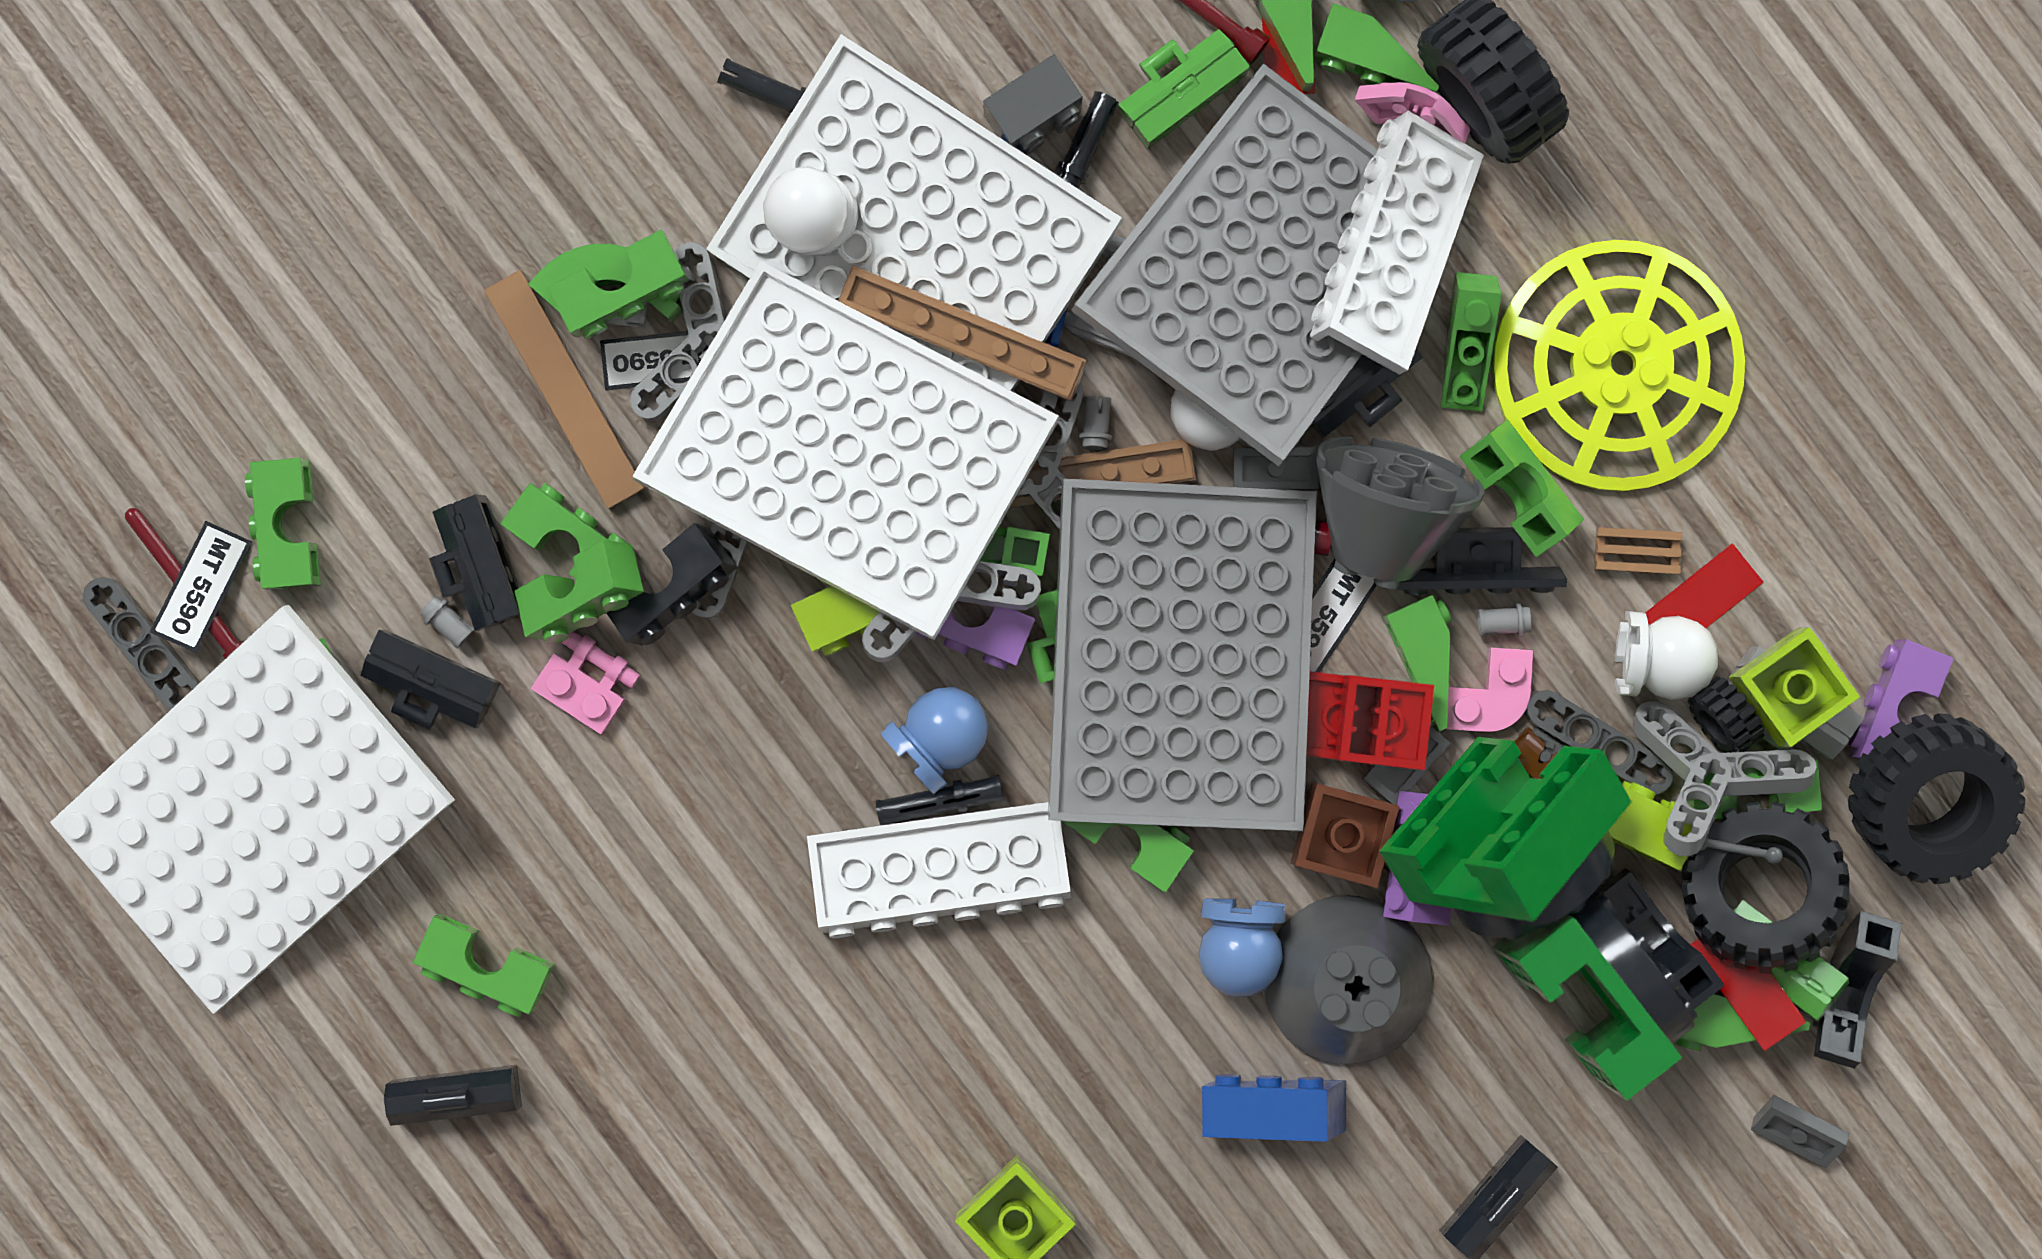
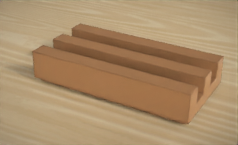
[1594,527,1683,574]

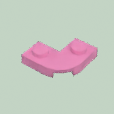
[1354,82,1470,143]
[1446,648,1533,732]

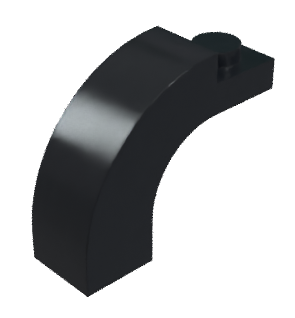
[1596,868,1725,1009]
[1813,911,1902,1069]

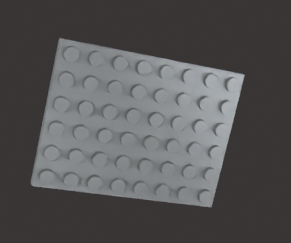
[1071,64,1465,466]
[1048,479,1317,831]

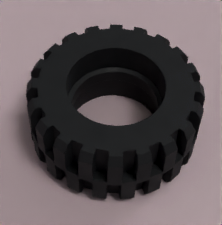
[1417,0,1569,164]
[1848,713,2026,884]
[1681,802,1850,974]

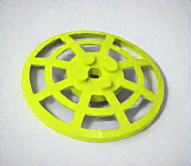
[1492,240,1745,491]

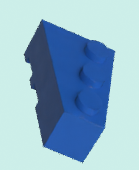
[1202,1074,1346,1142]

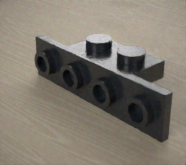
[1397,527,1567,595]

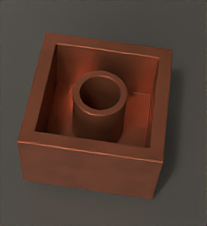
[1290,783,1399,888]

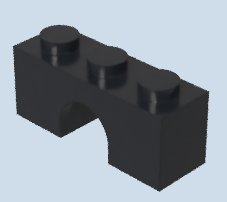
[606,523,738,646]

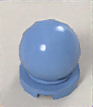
[880,687,989,794]
[1198,898,1286,998]

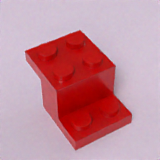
[1306,671,1435,770]

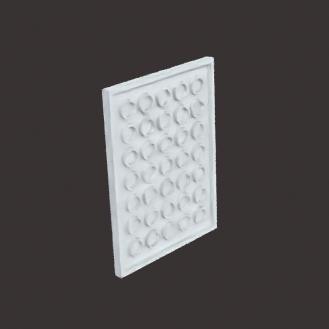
[706,34,1124,392]
[632,261,1059,640]
[50,605,455,1014]

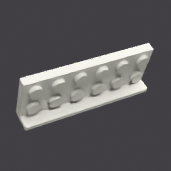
[1310,110,1484,375]
[807,802,1071,938]

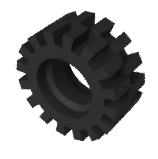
[1688,676,1765,753]

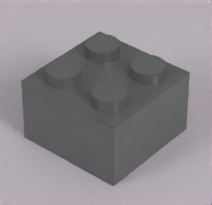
[983,54,1083,155]

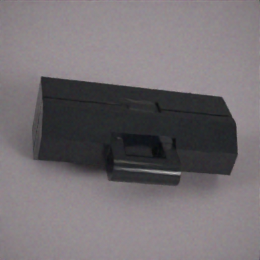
[1310,348,1423,438]
[429,494,520,631]
[360,630,501,730]
[384,1065,522,1126]
[1439,1135,1558,1259]

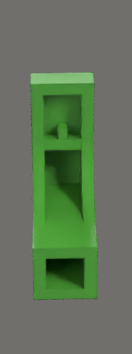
[528,244,683,323]

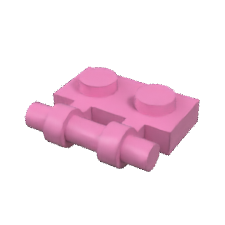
[531,631,640,735]

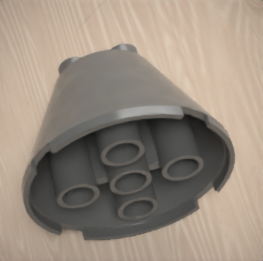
[1316,436,1484,589]
[1264,895,1432,1064]

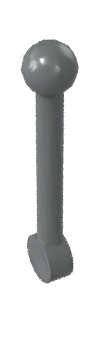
[1700,837,1783,864]

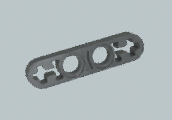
[83,577,200,710]
[1525,690,1673,794]

